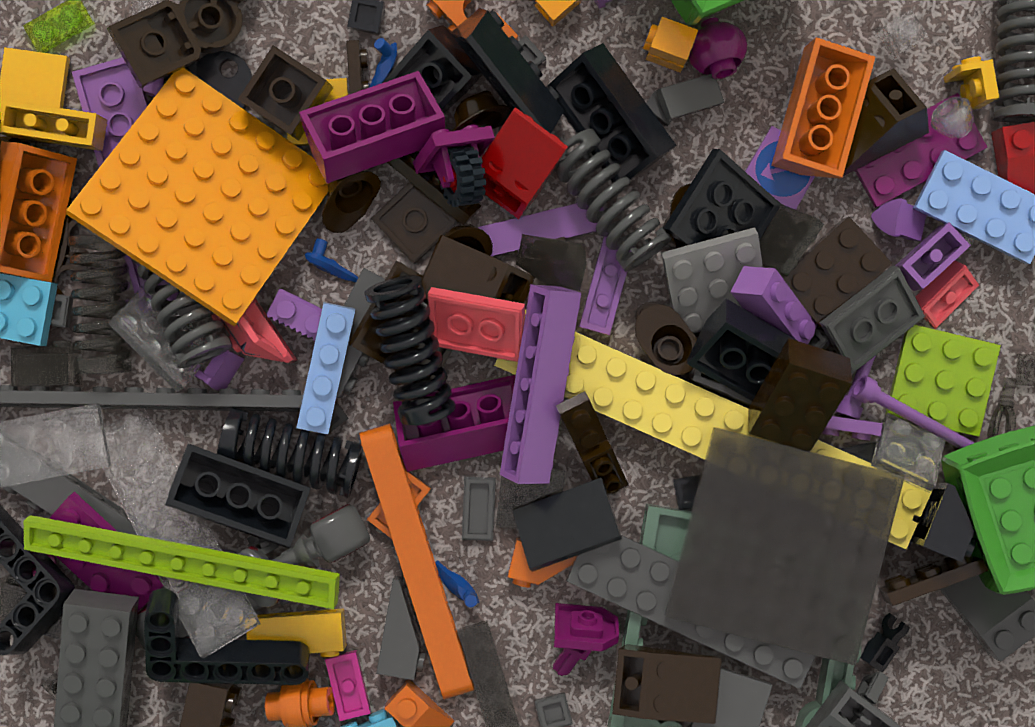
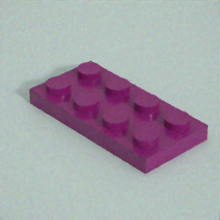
[855,92,988,208]
[49,492,169,611]

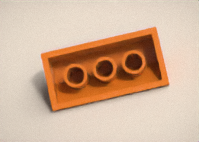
[771,37,876,179]
[0,141,77,283]

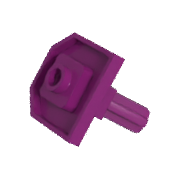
[553,603,619,676]

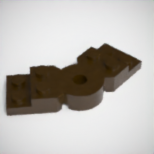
[107,0,247,88]

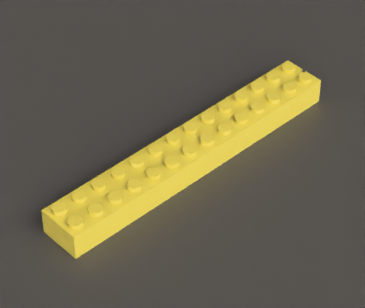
[494,309,932,549]

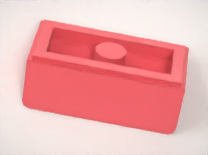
[915,260,979,329]

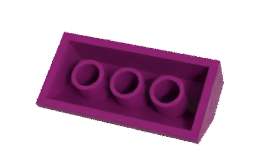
[299,71,445,183]
[393,375,515,472]

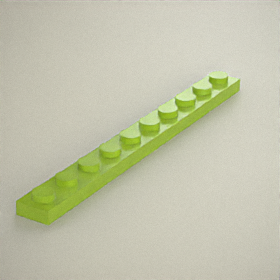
[23,515,340,609]

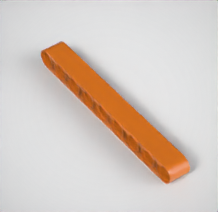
[359,423,475,700]

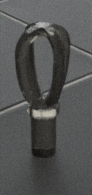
[987,377,1017,438]

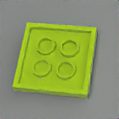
[885,325,1001,437]

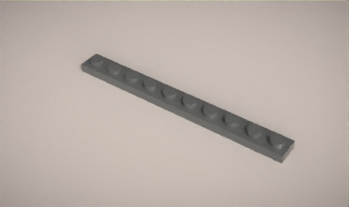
[0,385,303,412]

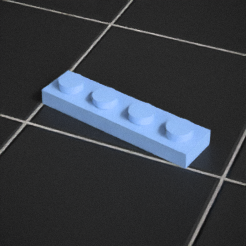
[296,302,355,435]

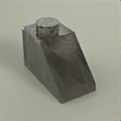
[516,234,587,291]

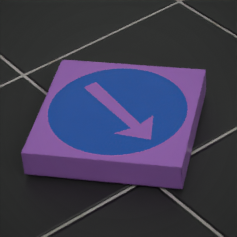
[745,126,815,212]

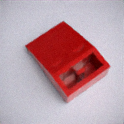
[482,107,568,220]

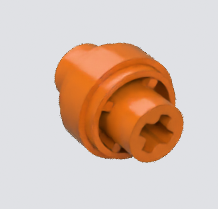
[265,678,335,727]

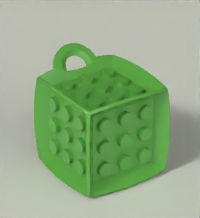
[941,426,1035,595]

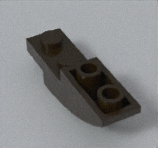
[556,391,629,495]

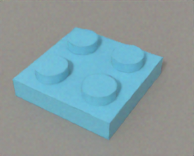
[0,273,58,346]

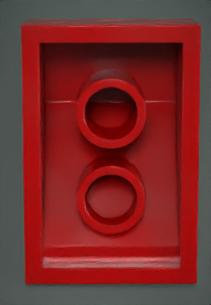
[991,122,1035,194]

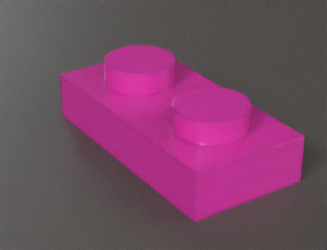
[325,650,371,721]

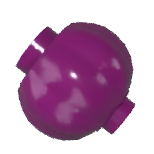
[688,18,748,79]

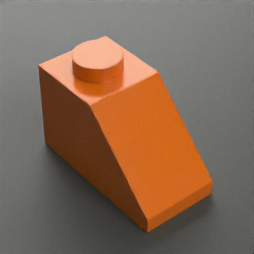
[507,537,576,588]
[384,679,454,727]

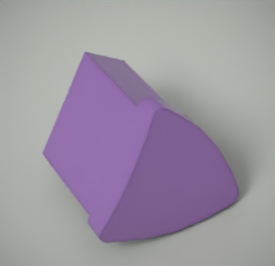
[871,198,926,241]
[190,350,244,391]

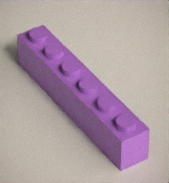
[500,284,581,484]

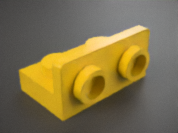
[944,56,999,111]

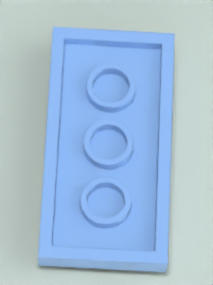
[913,150,1035,264]

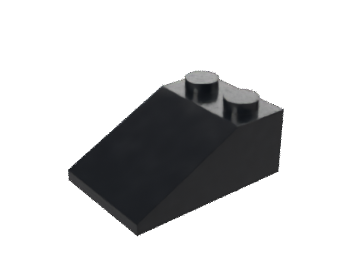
[382,25,483,114]

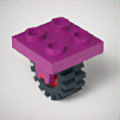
[413,125,495,207]

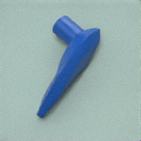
[370,38,397,87]
[304,239,358,282]
[435,560,480,608]

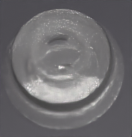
[931,97,974,138]

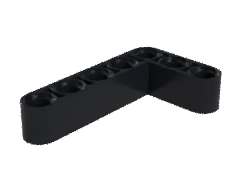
[0,505,75,656]
[144,588,310,685]

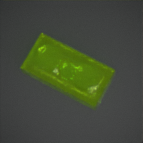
[23,0,95,53]

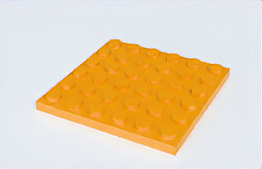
[66,68,328,327]

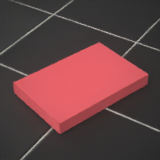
[428,287,525,362]

